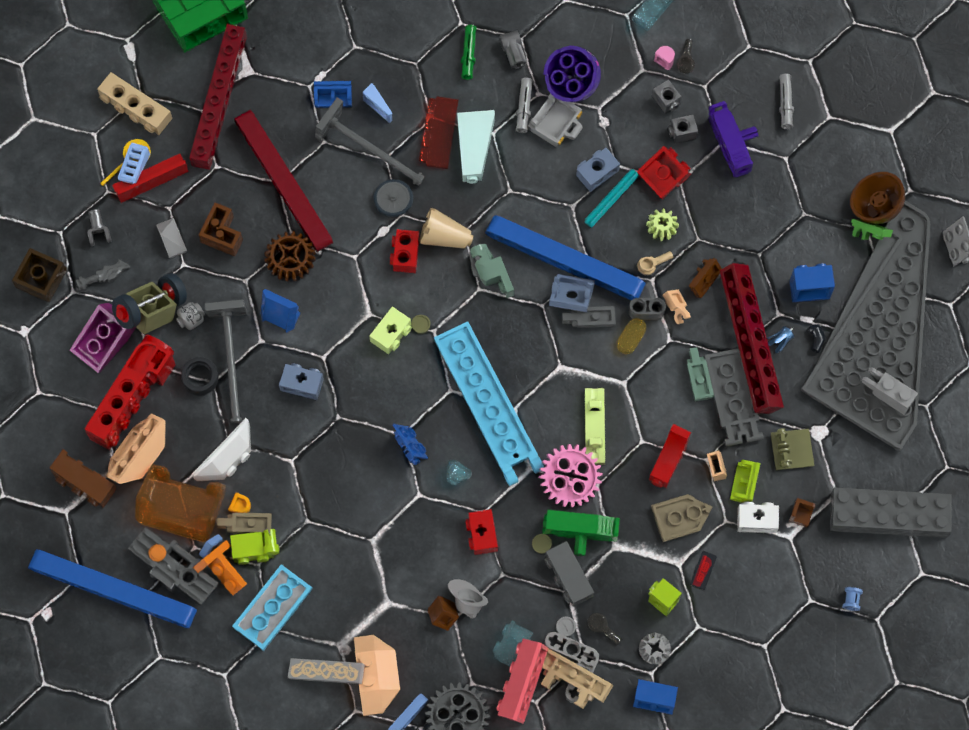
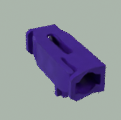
[708,101,759,177]

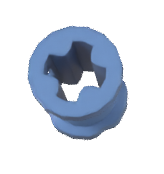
[842,587,863,611]

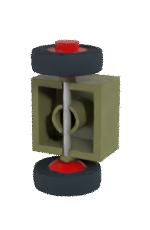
[112,273,187,334]

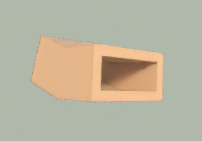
[707,451,727,481]

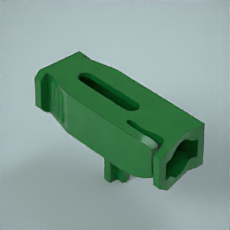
[542,510,620,556]

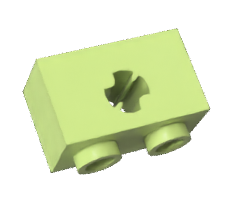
[370,307,412,354]

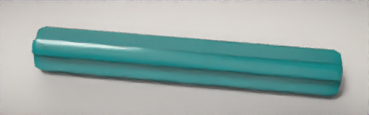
[585,169,638,227]

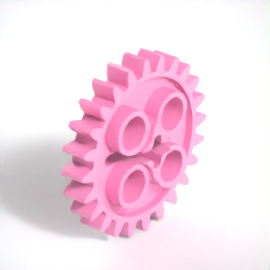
[539,444,602,507]

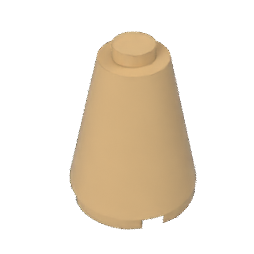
[419,208,473,249]

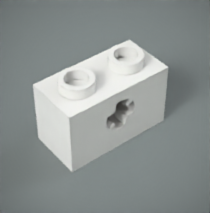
[737,502,779,533]

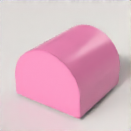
[654,46,675,70]

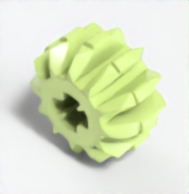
[646,208,679,241]

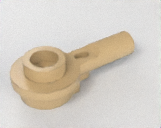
[637,251,673,275]

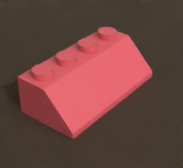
[497,639,548,724]

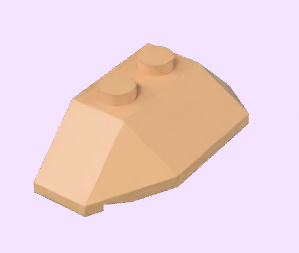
[106,414,165,484]
[354,635,400,716]

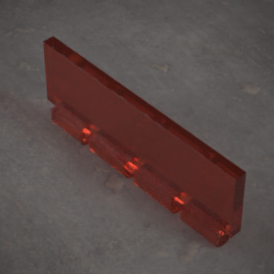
[419,96,458,169]

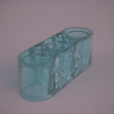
[632,0,674,31]

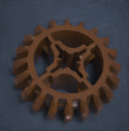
[265,231,316,282]

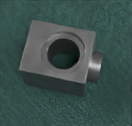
[652,79,681,113]
[668,115,698,143]

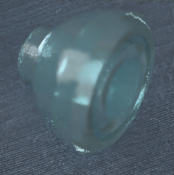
[446,460,472,485]

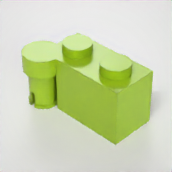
[230,529,280,565]

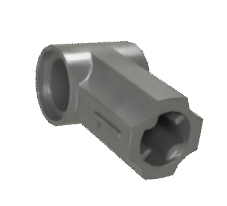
[499,30,527,69]

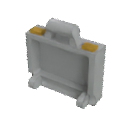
[528,93,583,147]

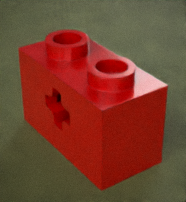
[465,509,498,555]

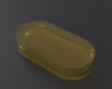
[617,318,646,354]

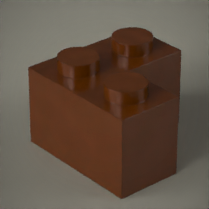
[199,203,243,257]

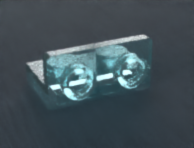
[493,620,533,666]

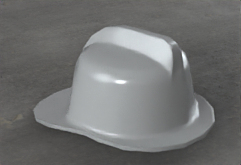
[448,579,488,619]

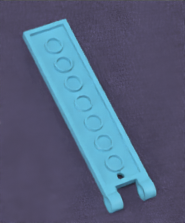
[434,322,544,486]

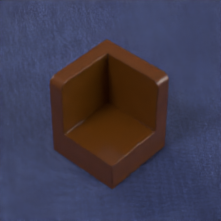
[789,498,816,528]
[428,595,459,631]

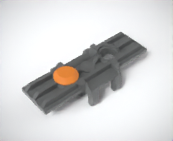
[128,527,219,605]

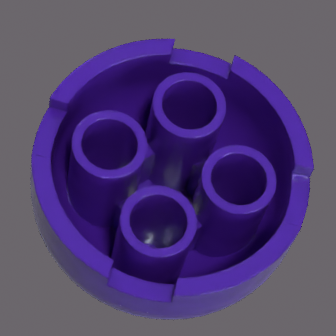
[544,46,601,102]

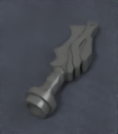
[75,259,130,290]

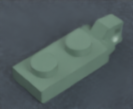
[687,347,714,402]

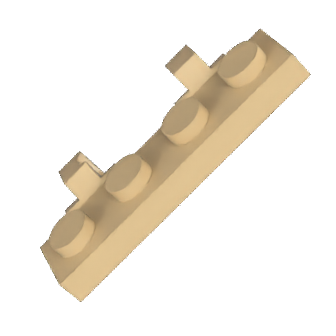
[541,648,613,709]

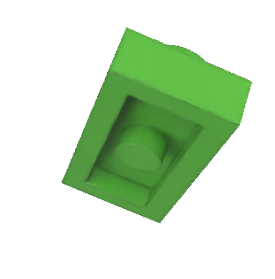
[851,219,893,240]

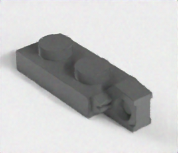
[562,306,616,328]

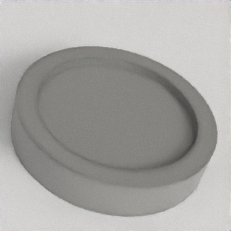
[556,617,576,637]

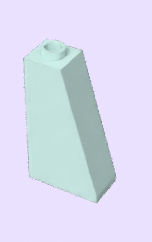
[457,110,495,184]

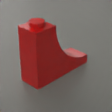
[649,424,691,488]

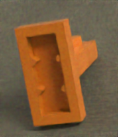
[193,540,247,595]

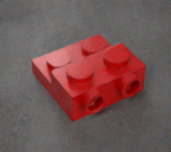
[637,146,692,199]

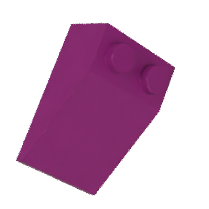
[70,303,136,373]

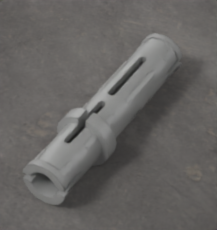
[779,74,794,129]
[516,78,533,133]

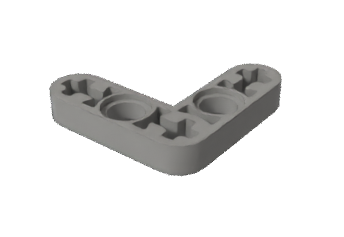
[545,632,599,703]

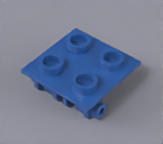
[393,424,428,465]

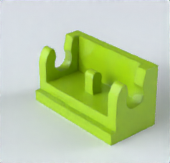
[730,460,760,503]

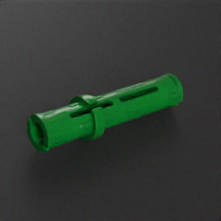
[461,25,477,80]

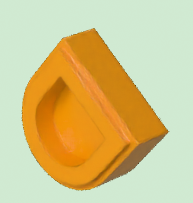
[228,493,251,513]

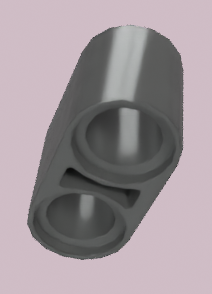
[629,298,666,320]

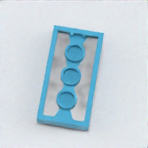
[232,564,313,651]

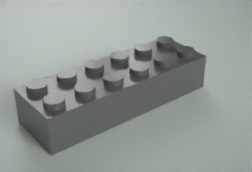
[830,487,952,538]

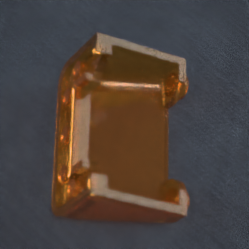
[135,464,226,542]

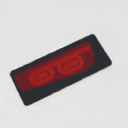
[690,551,717,590]

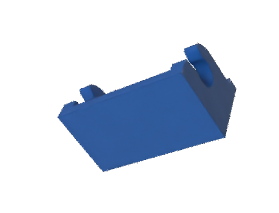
[314,81,352,108]
[633,679,678,715]

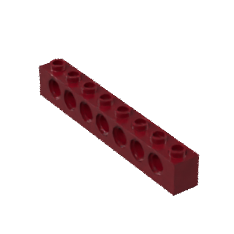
[190,24,247,170]
[720,263,784,414]

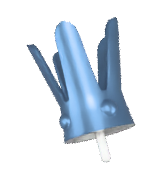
[767,326,794,353]

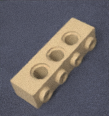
[98,72,172,135]

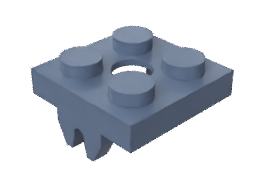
[549,274,595,312]

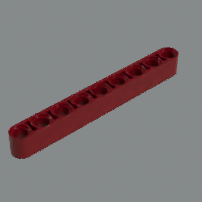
[234,110,333,252]

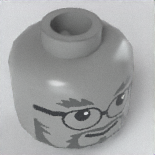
[176,302,205,330]

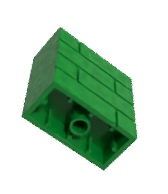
[152,0,248,53]

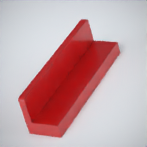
[112,154,189,203]

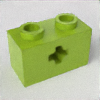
[648,578,682,616]

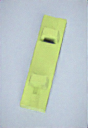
[585,388,605,465]

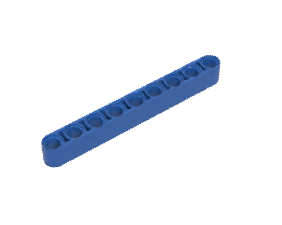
[485,215,646,301]
[28,549,197,629]

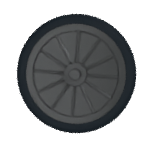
[374,179,413,217]

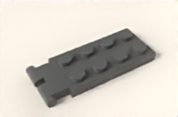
[704,348,764,446]

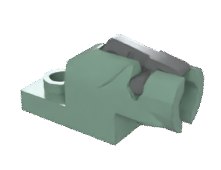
[469,244,514,298]

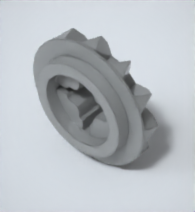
[639,632,671,664]

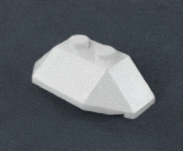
[192,418,251,481]

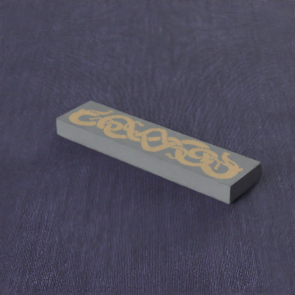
[288,658,365,684]

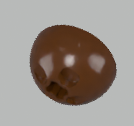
[850,172,905,224]

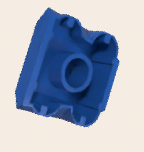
[261,289,300,333]

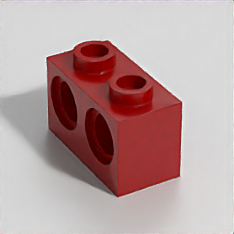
[390,229,420,273]

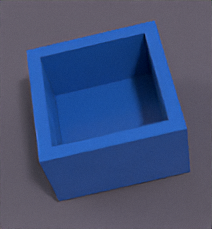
[789,263,835,302]

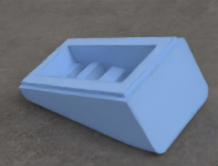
[363,83,392,123]
[118,143,150,184]

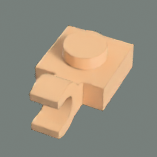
[663,289,690,324]

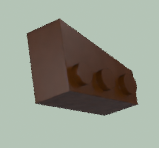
[50,449,116,508]

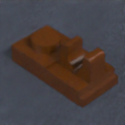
[689,258,722,298]

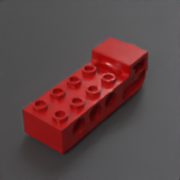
[85,335,176,450]

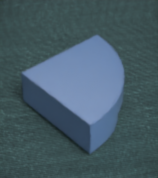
[199,534,223,558]

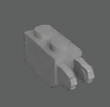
[861,367,918,415]

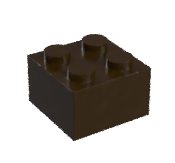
[12,248,67,303]

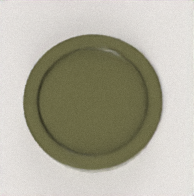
[411,315,431,334]
[532,534,552,554]

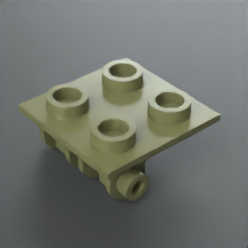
[771,428,815,470]

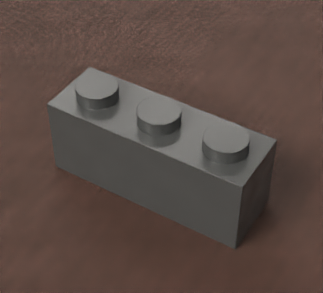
[544,541,594,607]

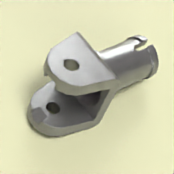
[87,209,112,246]

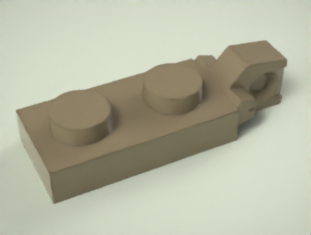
[217,513,272,534]

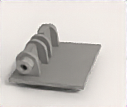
[942,216,969,267]

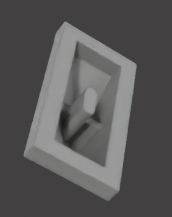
[156,218,187,258]

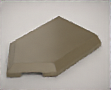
[651,494,712,542]

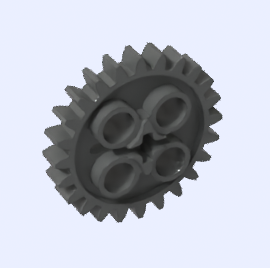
[425,682,490,730]

